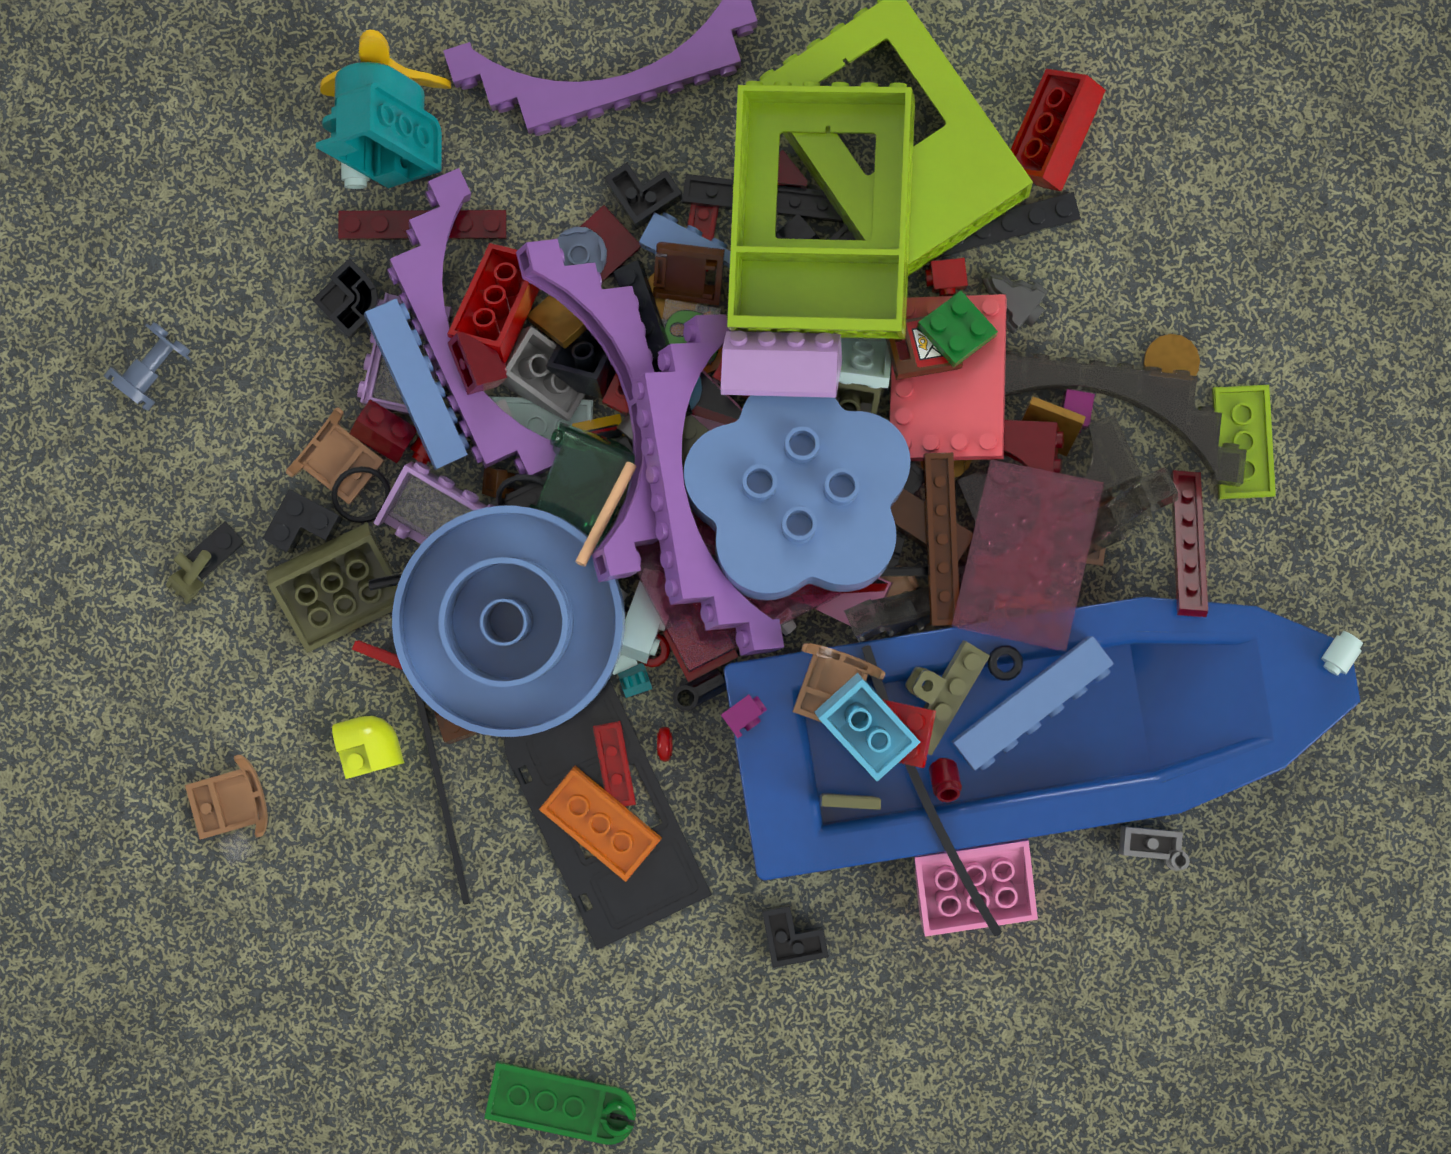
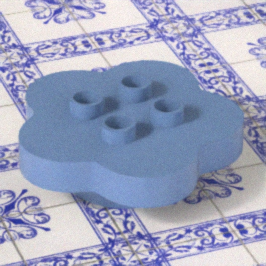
[683,395,910,600]

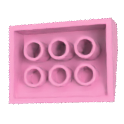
[914,839,1038,936]

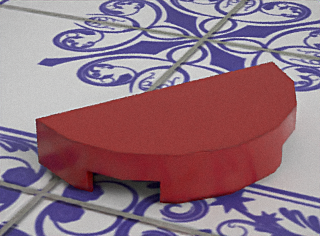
[352,640,403,670]

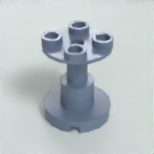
[104,322,191,411]

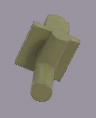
[166,550,211,605]

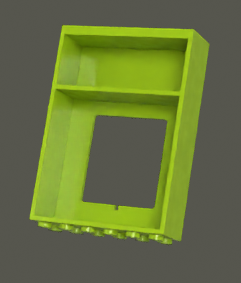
[759,0,1033,276]
[727,81,915,339]

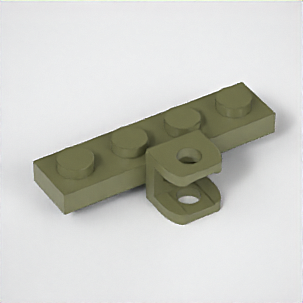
[905,640,990,755]

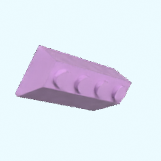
[721,331,842,398]

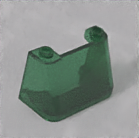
[528,422,635,546]

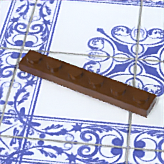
[923,452,961,626]

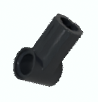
[672,668,727,712]

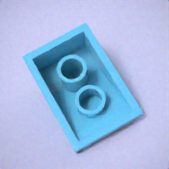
[815,672,920,781]

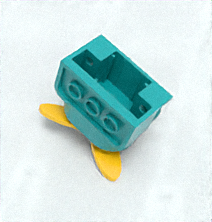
[316,30,451,188]

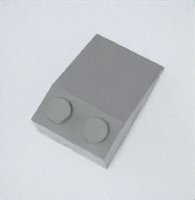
[501,326,585,421]

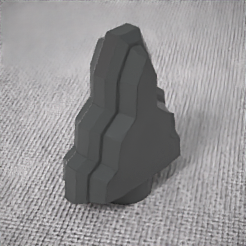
[982,272,1049,334]

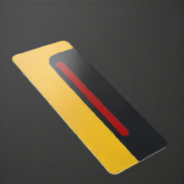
[572,414,624,445]

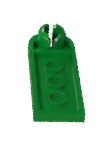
[484,1061,636,1145]

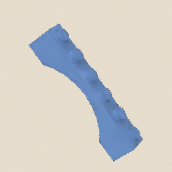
[639,212,731,268]

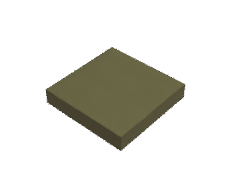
[820,793,881,810]

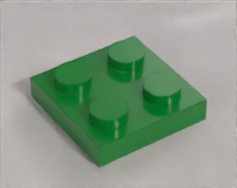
[917,291,998,368]

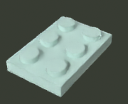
[839,338,891,388]

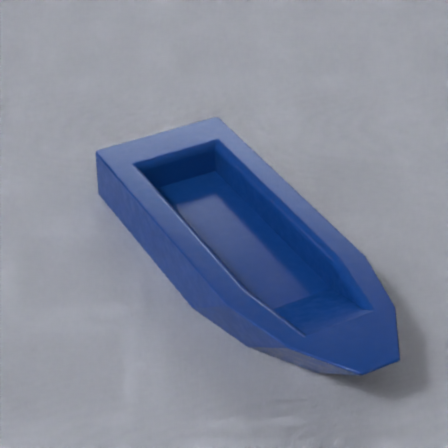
[724,597,1360,880]

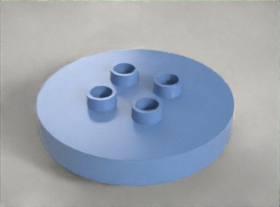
[392,506,625,737]

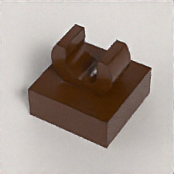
[482,466,515,498]

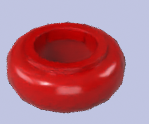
[639,634,670,668]
[657,727,673,762]

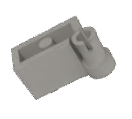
[1119,825,1190,871]

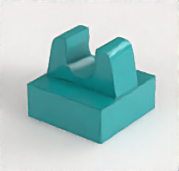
[618,663,652,698]

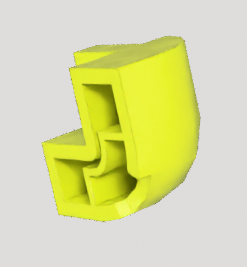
[332,716,404,779]

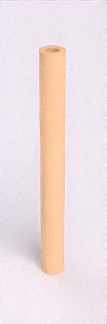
[575,462,637,567]

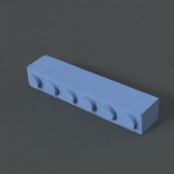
[364,298,470,470]
[951,636,1114,771]

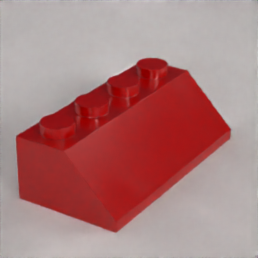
[1010,69,1106,192]
[447,243,539,365]

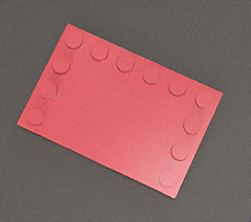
[890,294,1007,461]

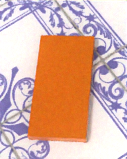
[539,766,662,882]

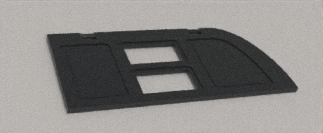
[504,679,712,950]

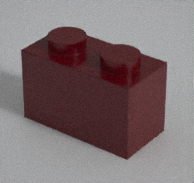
[349,399,417,463]

